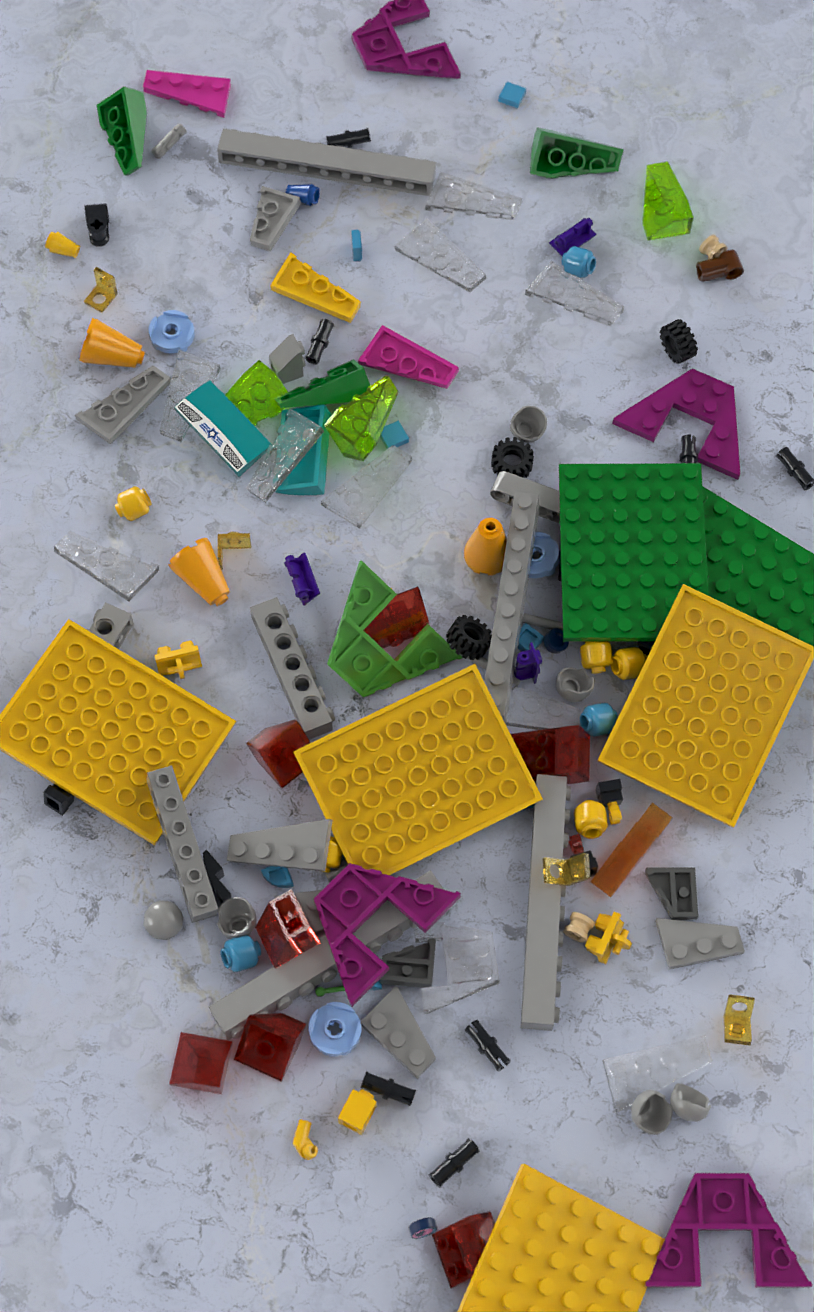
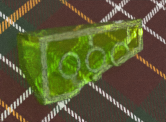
[642,161,694,241]
[225,360,288,426]
[324,375,399,461]

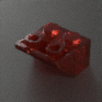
[255,889,321,968]
[432,1211,495,1288]

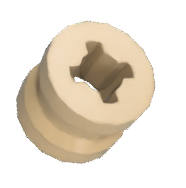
[699,234,727,260]
[563,912,595,943]

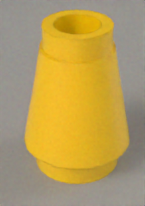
[45,231,80,258]

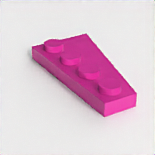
[143,70,231,118]
[358,325,459,389]

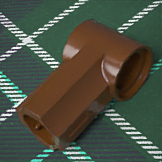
[696,250,744,282]

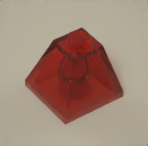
[246,719,311,788]
[234,1013,306,1081]
[169,1032,233,1095]

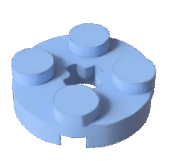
[149,310,195,354]
[529,532,560,578]
[308,1002,361,1057]

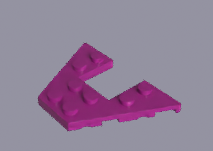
[352,0,461,79]
[612,368,741,480]
[314,863,461,1007]
[645,1173,812,1288]

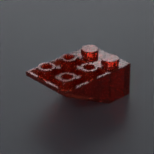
[511,725,590,784]

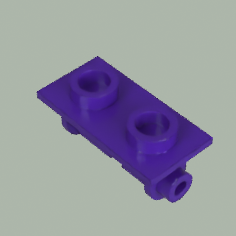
[549,218,597,256]
[284,552,320,606]
[514,642,542,684]

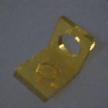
[84,267,118,313]
[218,532,251,570]
[543,853,590,886]
[723,995,755,1046]

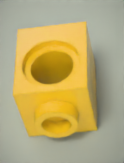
[338,1089,377,1135]

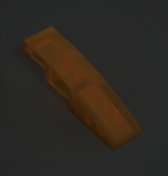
[591,802,673,897]

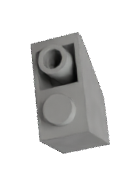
[269,334,306,386]

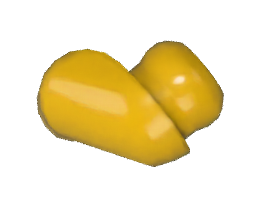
[293,1119,318,1160]

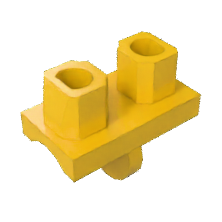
[154,640,202,679]
[585,912,632,964]

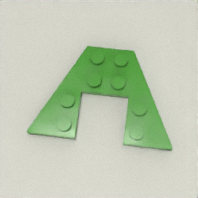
[327,560,462,697]

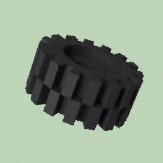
[660,319,698,364]
[491,437,534,478]
[446,615,492,661]

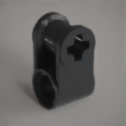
[84,203,109,246]

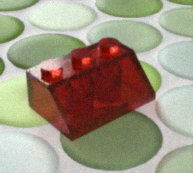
[363,587,429,648]

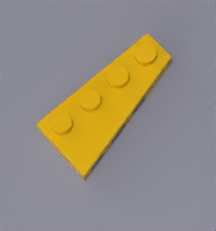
[270,252,361,323]

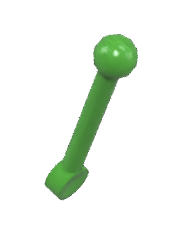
[315,986,345,997]

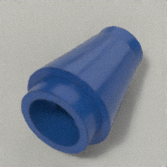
[286,184,320,206]

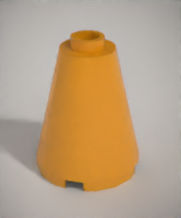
[79,318,145,368]
[464,518,507,575]
[168,537,230,606]

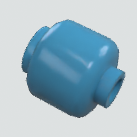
[561,246,596,278]
[580,703,618,737]
[221,935,261,972]

